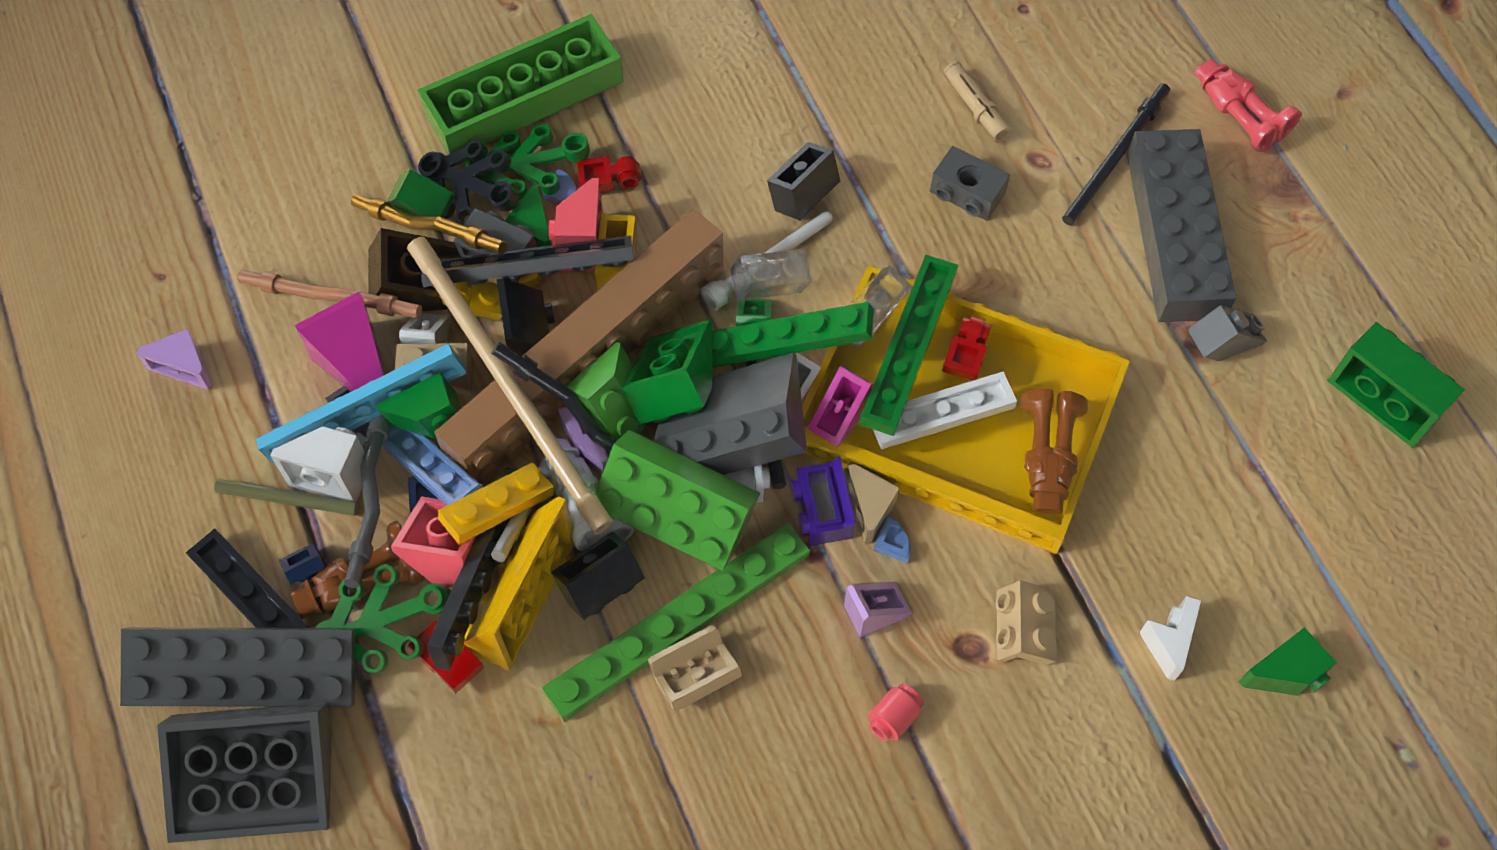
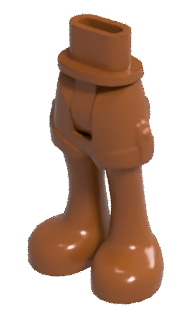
[1020,389,1088,515]
[291,520,425,619]

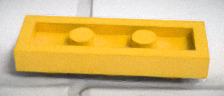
[438,462,554,545]

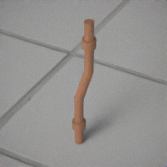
[237,270,422,319]

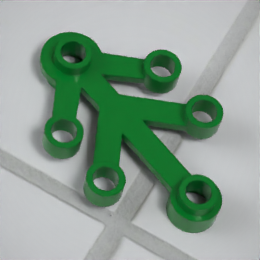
[466,124,590,202]
[315,565,451,673]

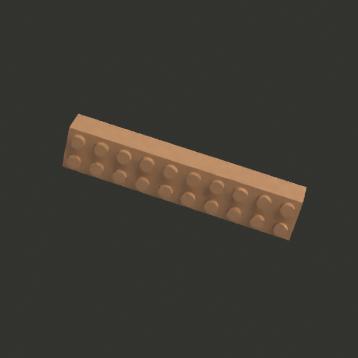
[434,209,724,484]

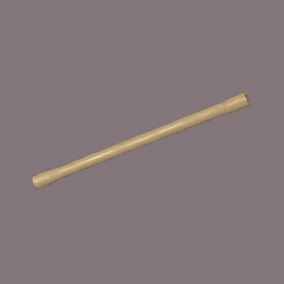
[407,237,613,534]

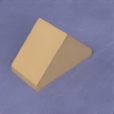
[845,464,900,544]

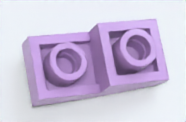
[558,407,610,476]

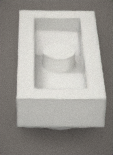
[1140,596,1201,681]

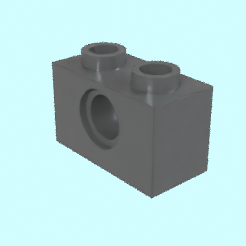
[930,145,1010,221]

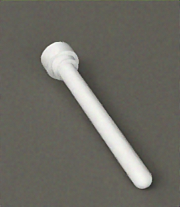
[701,211,833,311]

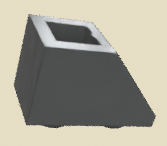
[1187,305,1267,361]

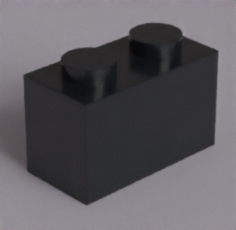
[767,142,841,221]
[551,531,645,620]

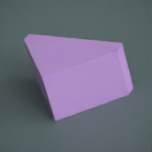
[136,329,213,390]
[844,582,912,638]

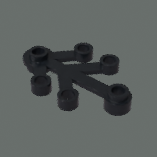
[418,140,519,225]

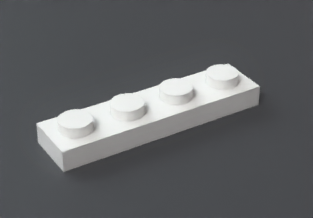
[873,372,1017,450]

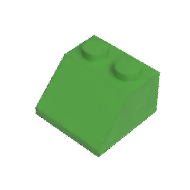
[566,342,646,440]

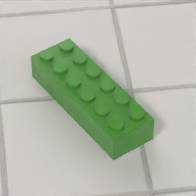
[417,14,624,155]

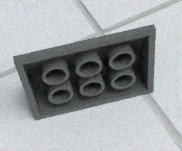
[654,352,807,475]
[157,702,331,843]

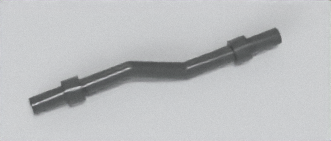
[344,415,391,588]

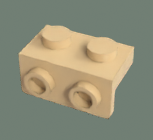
[995,580,1057,665]
[648,625,742,712]

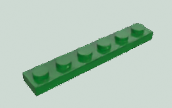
[859,255,958,436]
[712,301,874,368]

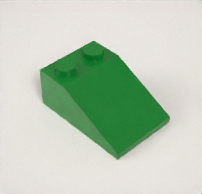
[622,319,713,424]

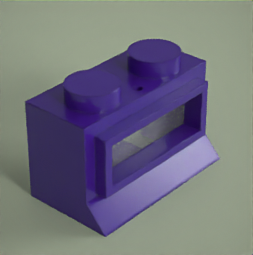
[791,457,856,546]

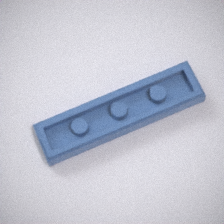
[382,427,483,506]

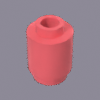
[868,683,924,741]

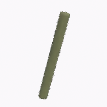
[214,479,359,516]

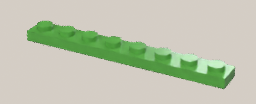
[542,523,810,722]

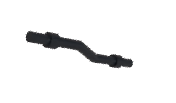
[491,342,617,453]

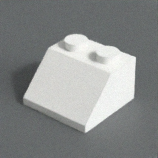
[270,426,364,502]

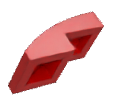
[408,620,484,694]

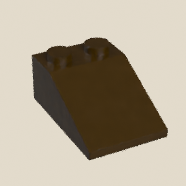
[368,228,468,311]

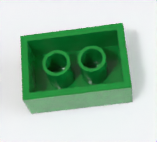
[1327,322,1465,448]

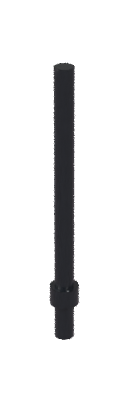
[1062,83,1171,226]

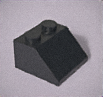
[496,278,555,357]

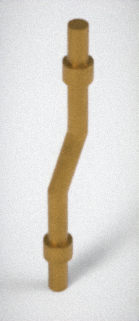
[351,194,507,255]

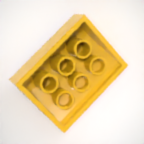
[464,496,575,671]

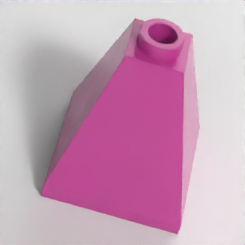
[295,292,385,392]

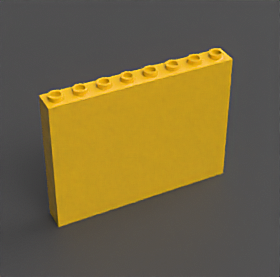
[801,265,1130,554]

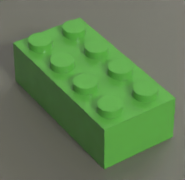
[595,430,760,571]

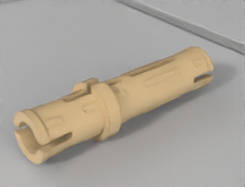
[943,61,1012,143]

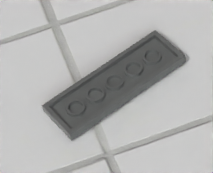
[120,627,355,707]

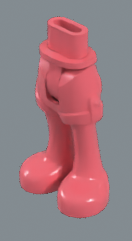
[1194,59,1302,152]

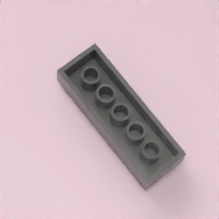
[1127,129,1236,322]

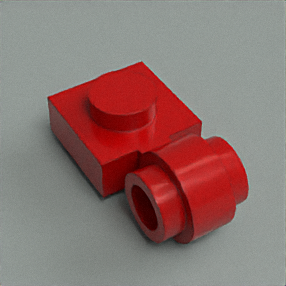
[577,156,642,192]
[942,315,991,381]

